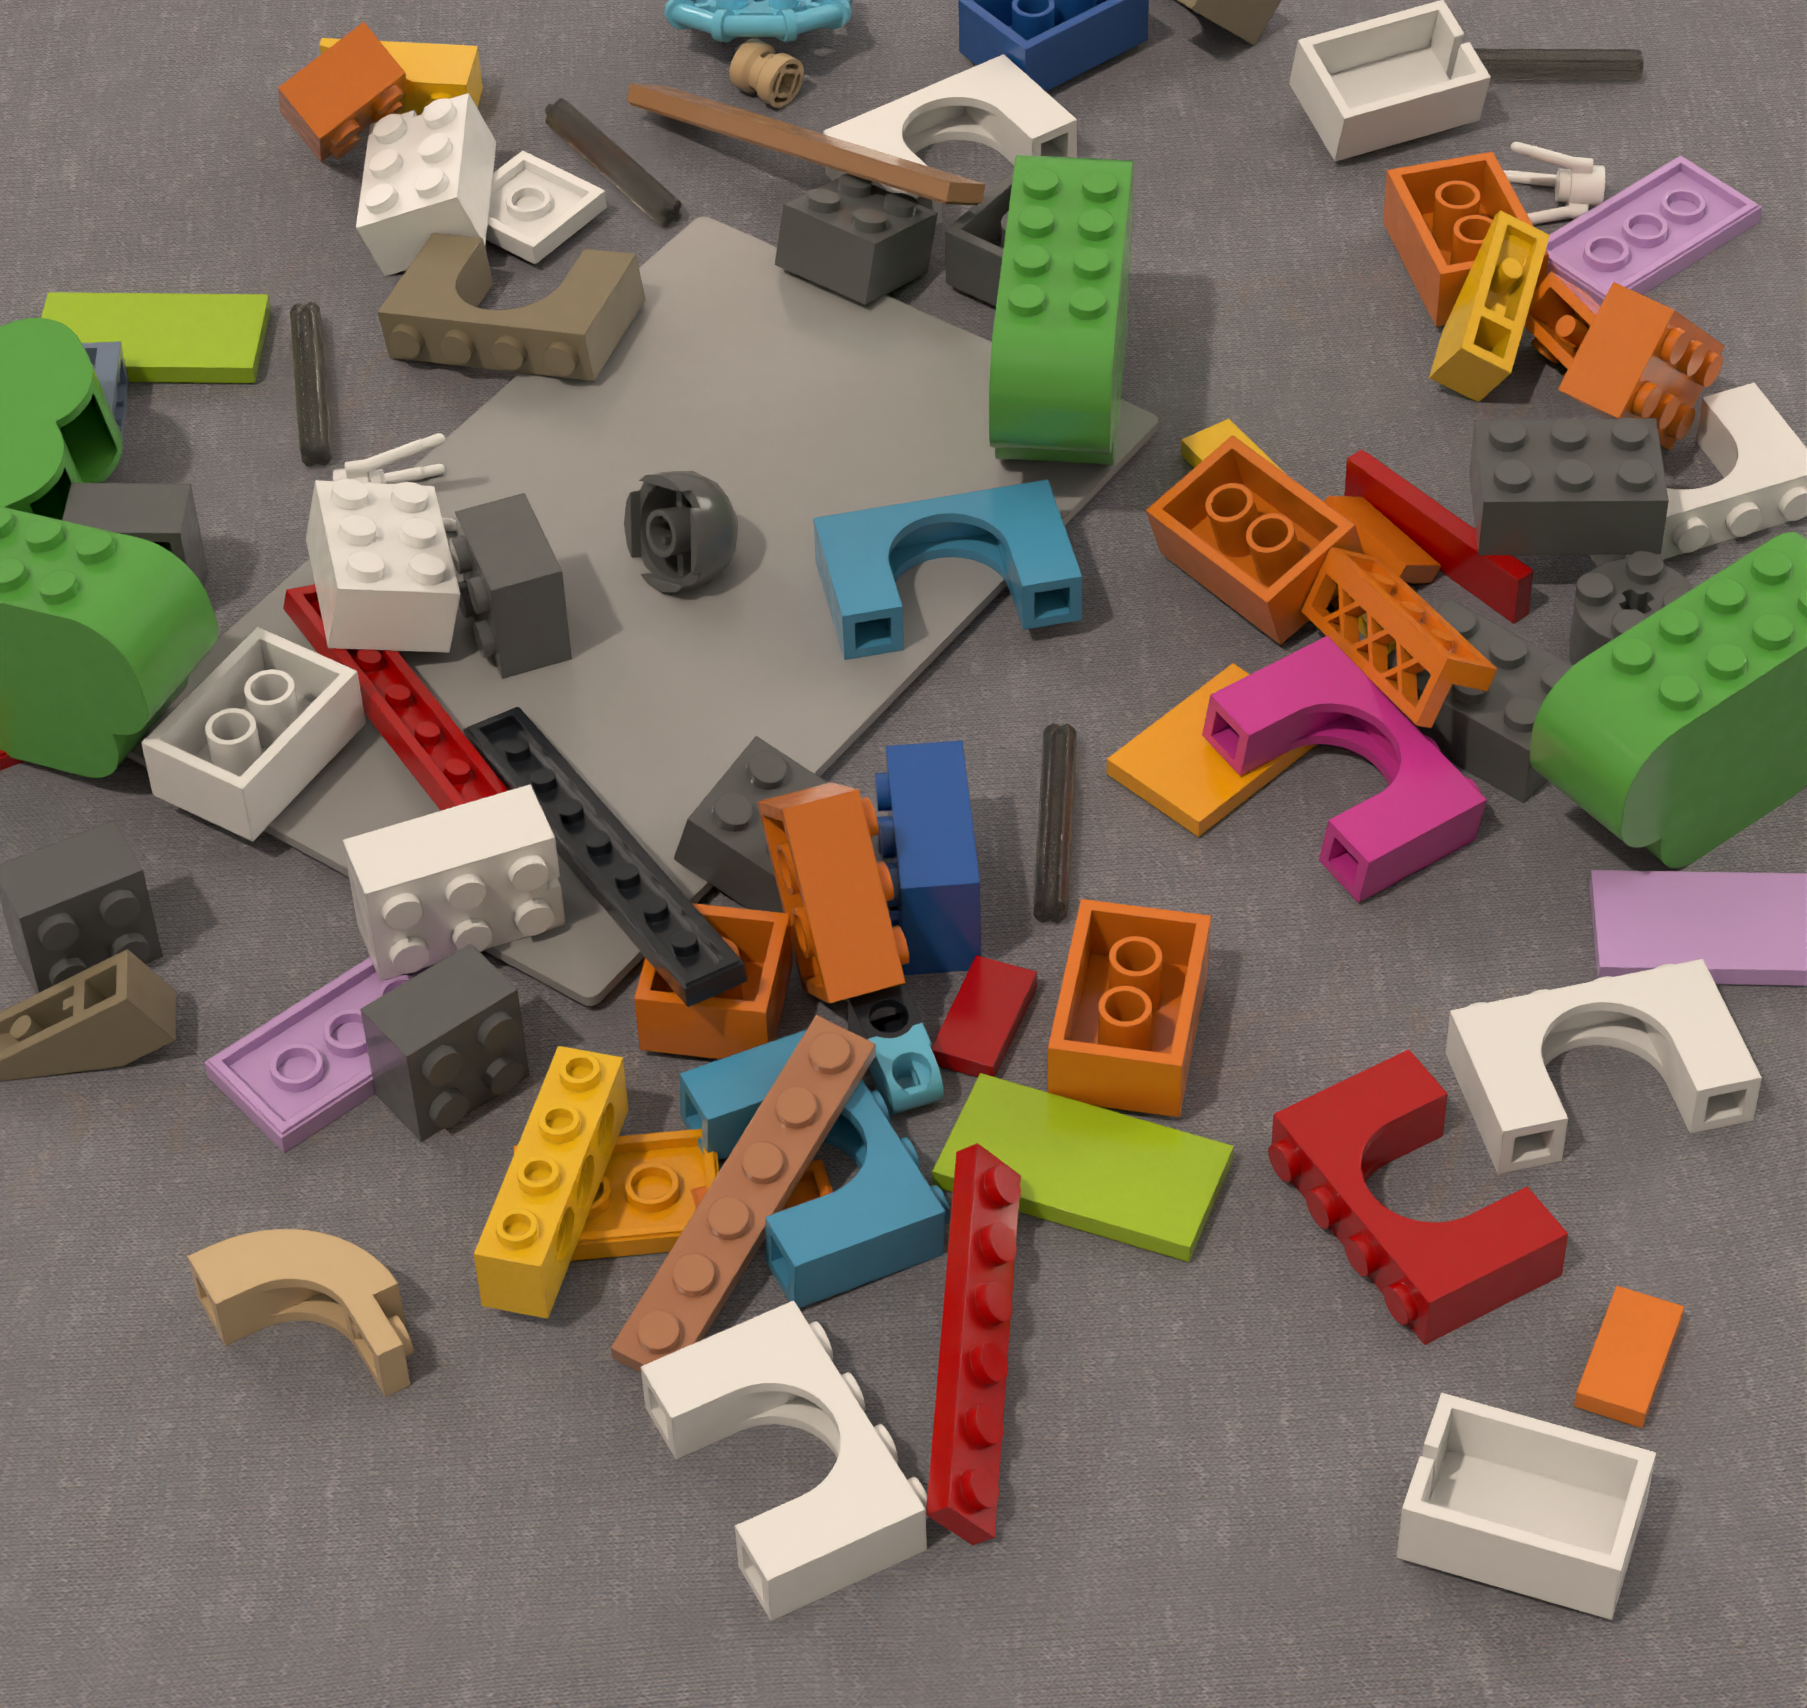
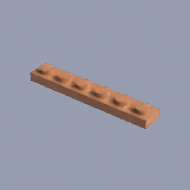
[611,1015,876,1373]

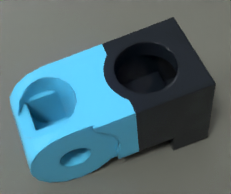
[848,983,944,1115]

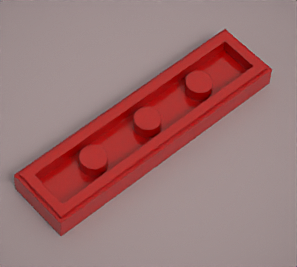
[1344,449,1533,624]

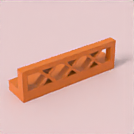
[1301,546,1498,728]

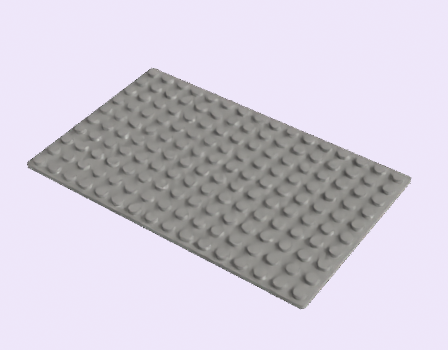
[127,216,1158,1006]

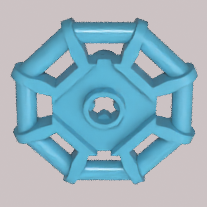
[664,0,853,42]

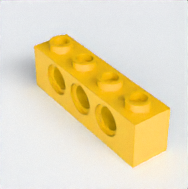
[474,1046,629,1319]

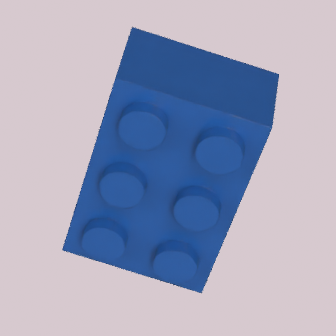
[958,0,1149,91]
[875,740,981,975]

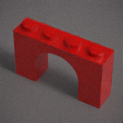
[1268,1049,1568,1345]

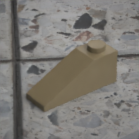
[0,949,176,1081]

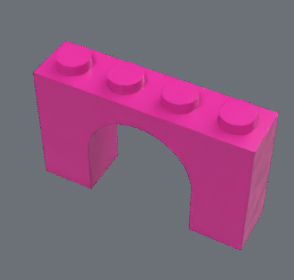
[1202,636,1487,903]

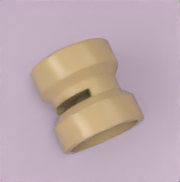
[729,38,804,108]

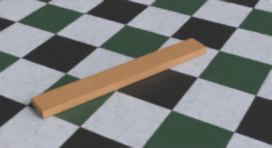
[627,83,986,206]

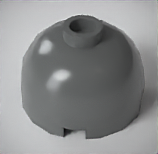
[624,471,738,592]

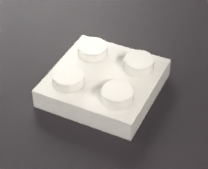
[486,150,607,265]

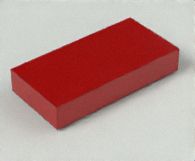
[931,955,1037,1077]

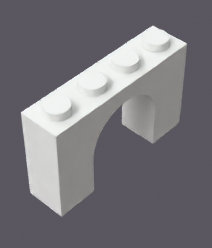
[824,54,1077,224]
[1590,383,1807,566]
[1446,959,1762,1174]
[641,1300,930,1621]

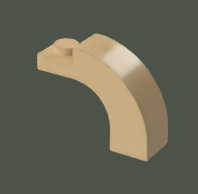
[187,1229,414,1397]

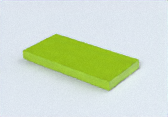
[41,292,271,383]
[932,1073,1234,1262]

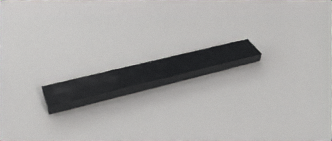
[463,707,747,1007]

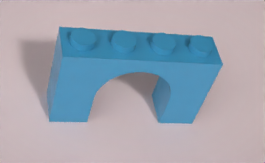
[813,479,1082,660]
[680,1029,951,1308]

